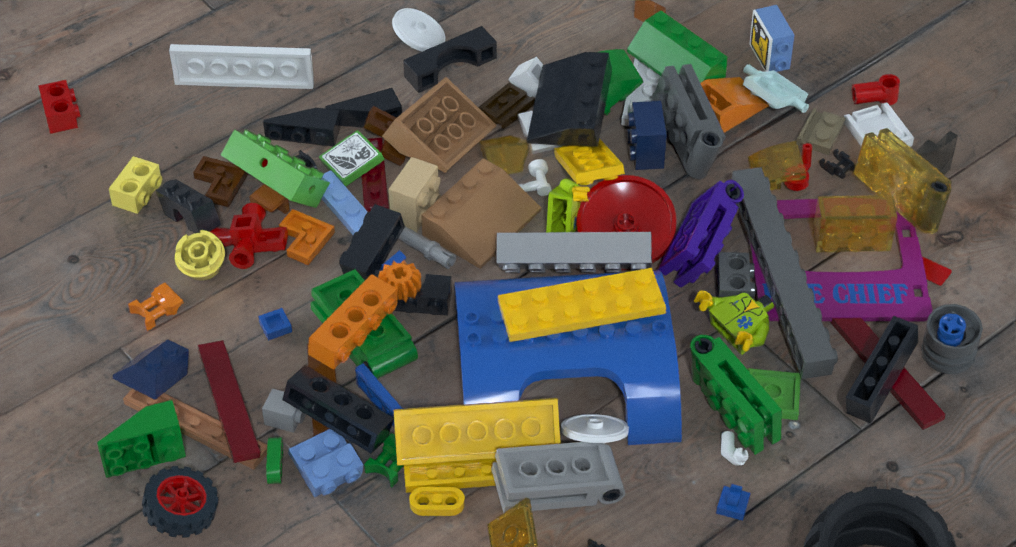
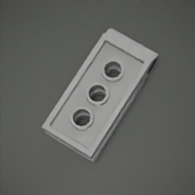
[491,442,625,513]

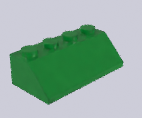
[627,10,728,83]

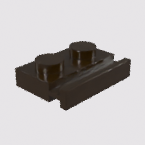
[478,82,535,129]

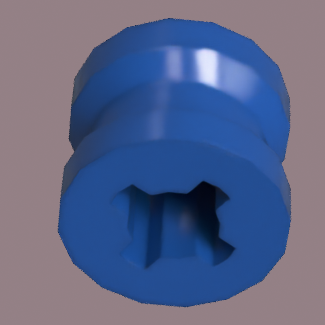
[937,314,966,347]

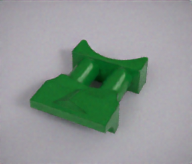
[364,433,404,488]

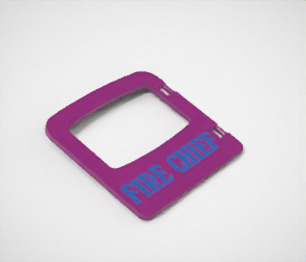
[749,199,933,322]

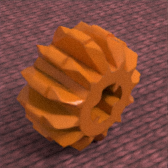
[378,260,421,303]

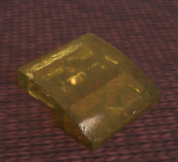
[748,141,806,190]

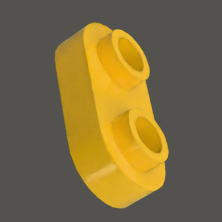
[409,487,465,516]

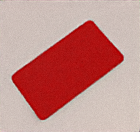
[901,256,952,286]

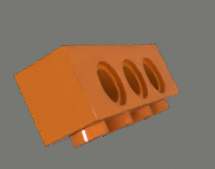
[308,274,398,370]

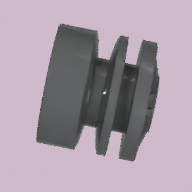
[921,304,983,374]

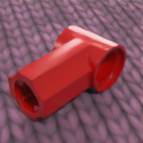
[851,74,900,105]

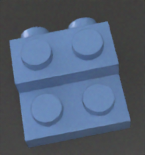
[288,429,363,498]

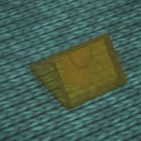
[487,498,538,547]

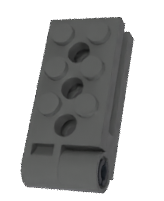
[652,64,726,179]

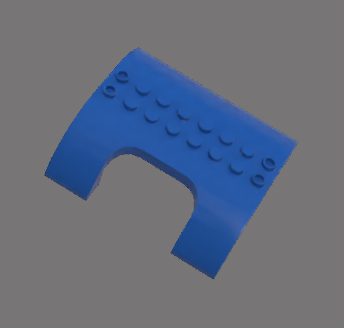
[454,270,682,445]

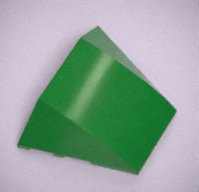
[600,49,644,116]

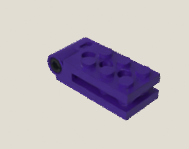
[658,180,744,288]

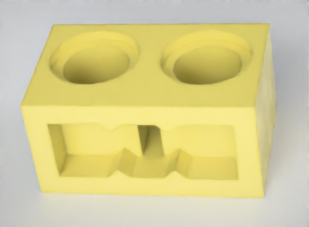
[109,156,162,214]

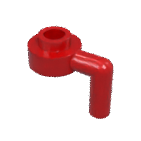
[784,143,812,191]

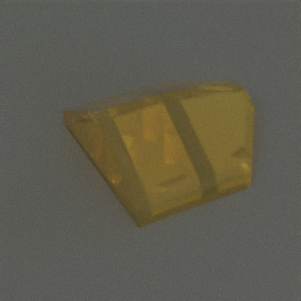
[479,135,529,174]

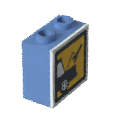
[749,5,794,72]

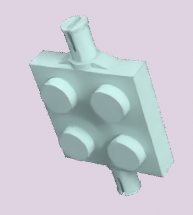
[743,64,809,113]

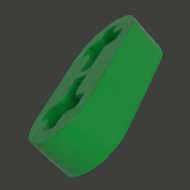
[266,437,283,484]

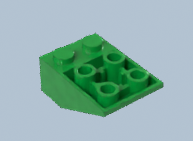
[97,400,186,478]

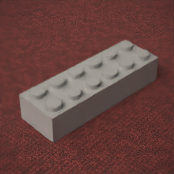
[497,232,652,274]

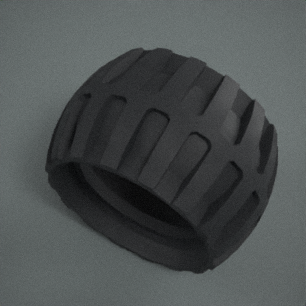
[803,486,957,547]

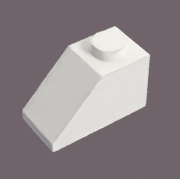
[508,57,543,99]

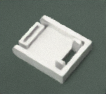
[844,102,914,159]

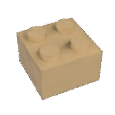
[389,157,441,232]

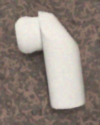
[721,431,749,466]

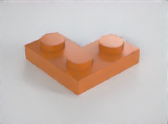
[279,209,335,265]

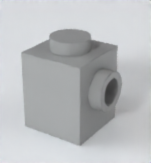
[262,388,306,433]

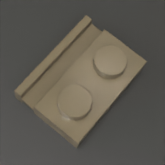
[796,108,846,155]

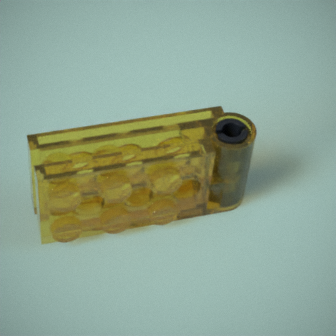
[853,128,952,233]

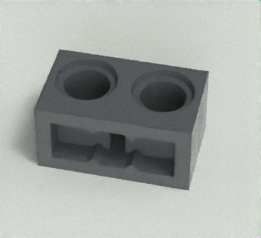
[717,252,755,298]

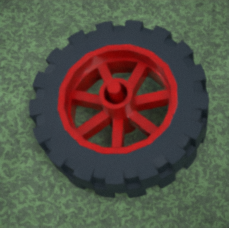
[142,466,219,538]

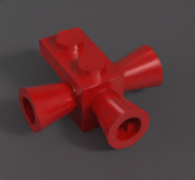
[210,203,289,269]

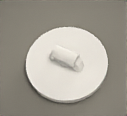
[392,8,445,52]
[561,414,629,444]

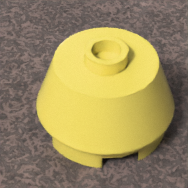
[175,230,225,281]

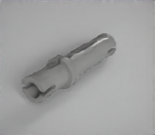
[398,226,456,269]

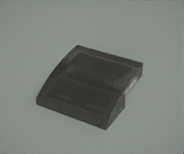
[908,131,958,189]

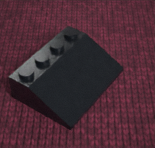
[527,52,612,147]

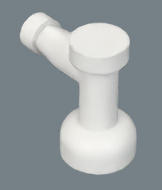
[518,159,552,196]

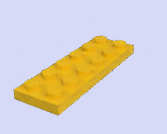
[498,268,666,342]
[394,398,560,465]

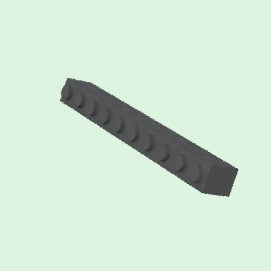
[731,167,838,379]

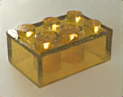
[813,195,897,253]

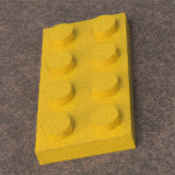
[554,138,625,185]

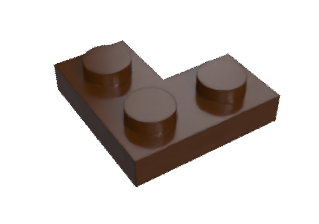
[364,106,406,166]
[193,156,248,207]

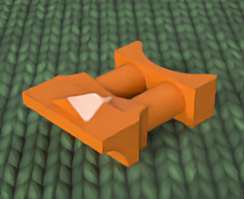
[128,282,183,331]

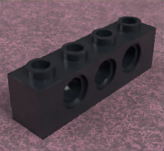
[282,365,394,454]

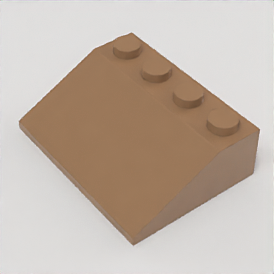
[382,77,497,173]
[421,158,541,269]

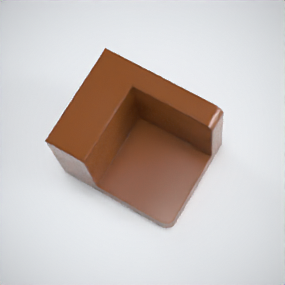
[634,0,666,22]
[249,184,290,214]

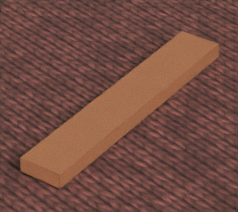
[123,389,267,470]

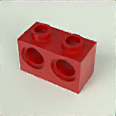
[38,80,81,134]

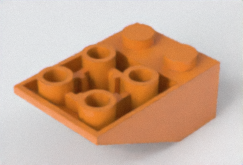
[700,77,769,133]

